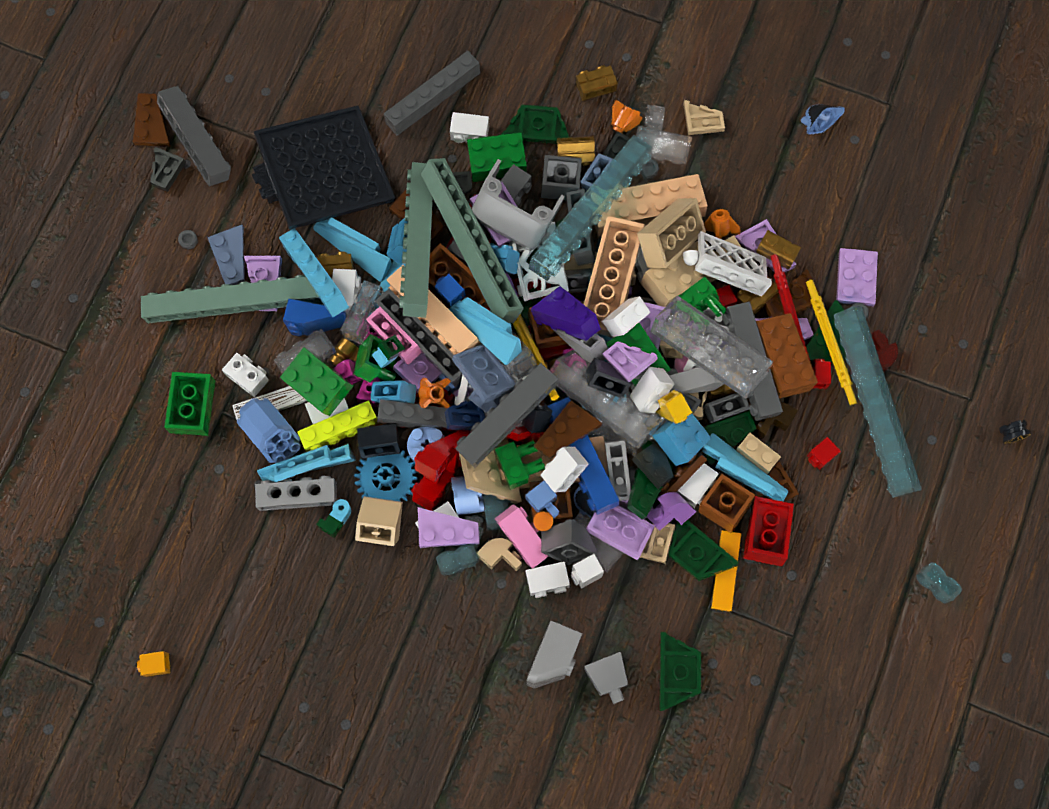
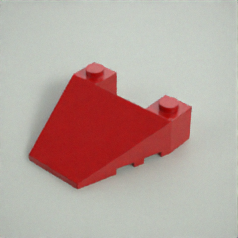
[411,430,472,511]

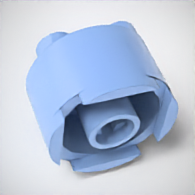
[407,426,444,462]
[451,475,485,515]

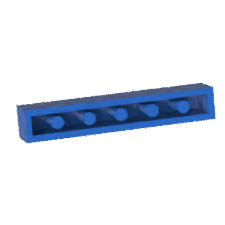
[548,397,620,515]

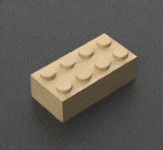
[637,198,706,268]
[640,240,718,308]

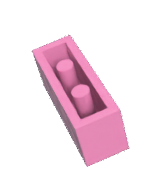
[366,307,422,365]
[495,505,548,569]

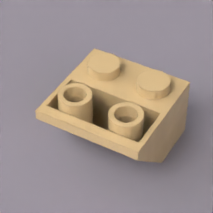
[355,496,403,546]

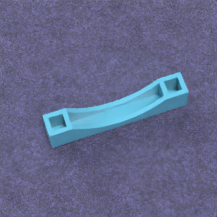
[279,229,349,317]

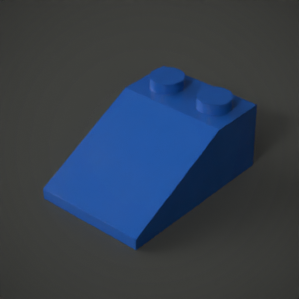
[283,299,349,336]

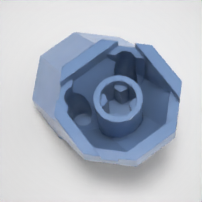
[237,398,301,463]

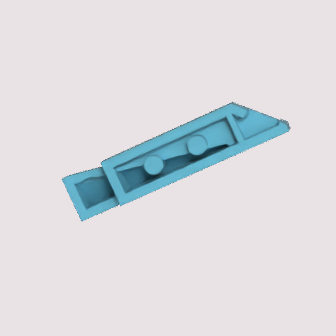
[313,217,392,282]
[449,297,522,365]
[701,433,788,502]
[257,444,356,482]

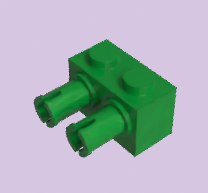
[674,277,726,329]
[353,334,399,382]
[495,440,545,490]

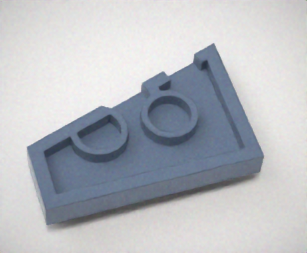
[207,225,245,285]

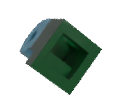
[372,335,405,368]
[316,499,351,538]

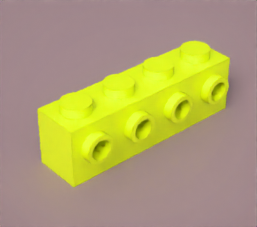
[297,400,377,452]

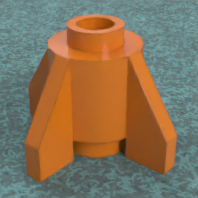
[611,100,643,133]
[704,209,741,239]
[418,378,451,409]

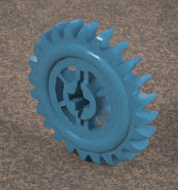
[354,450,418,502]

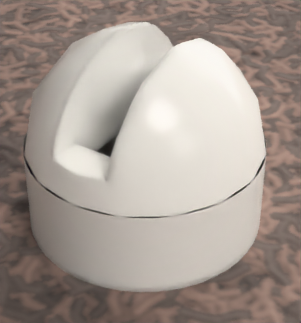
[683,250,699,266]

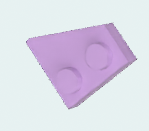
[603,341,658,382]

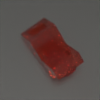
[865,329,898,377]

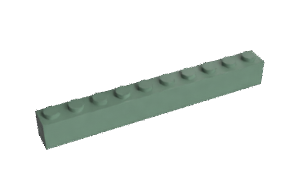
[421,158,524,323]
[399,162,432,318]
[141,275,322,323]

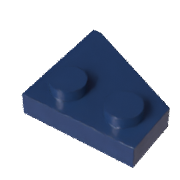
[444,401,485,431]

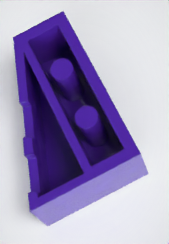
[531,286,601,341]

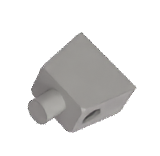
[584,652,628,704]

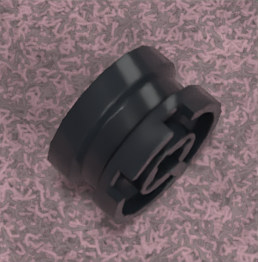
[999,420,1031,444]

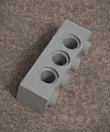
[255,476,337,511]

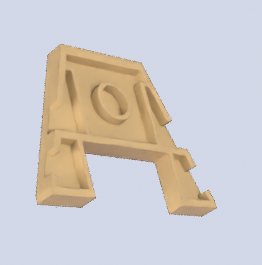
[459,437,522,504]

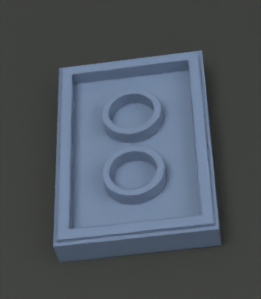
[452,344,516,403]

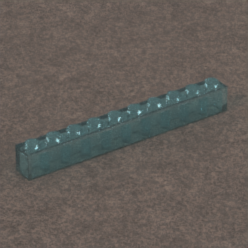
[528,135,652,281]
[834,306,922,498]

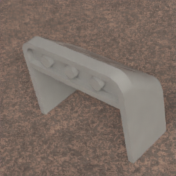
[472,159,565,250]
[527,621,582,688]

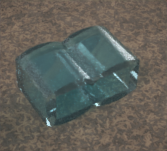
[436,544,479,575]
[916,562,962,603]

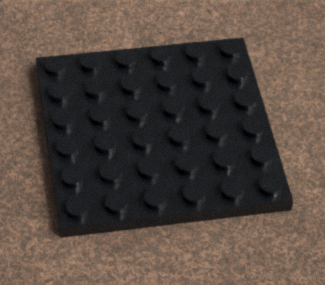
[254,105,395,230]

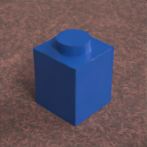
[435,274,466,307]

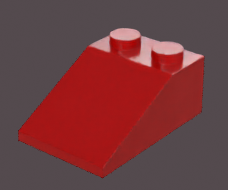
[743,496,794,566]

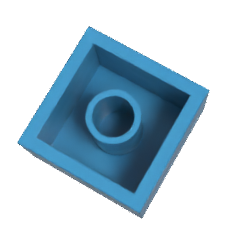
[652,413,711,466]

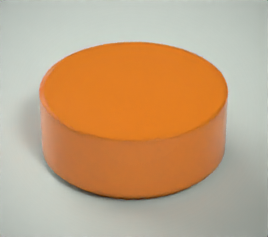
[533,511,553,531]

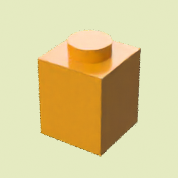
[137,651,170,677]

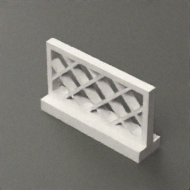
[695,231,772,297]

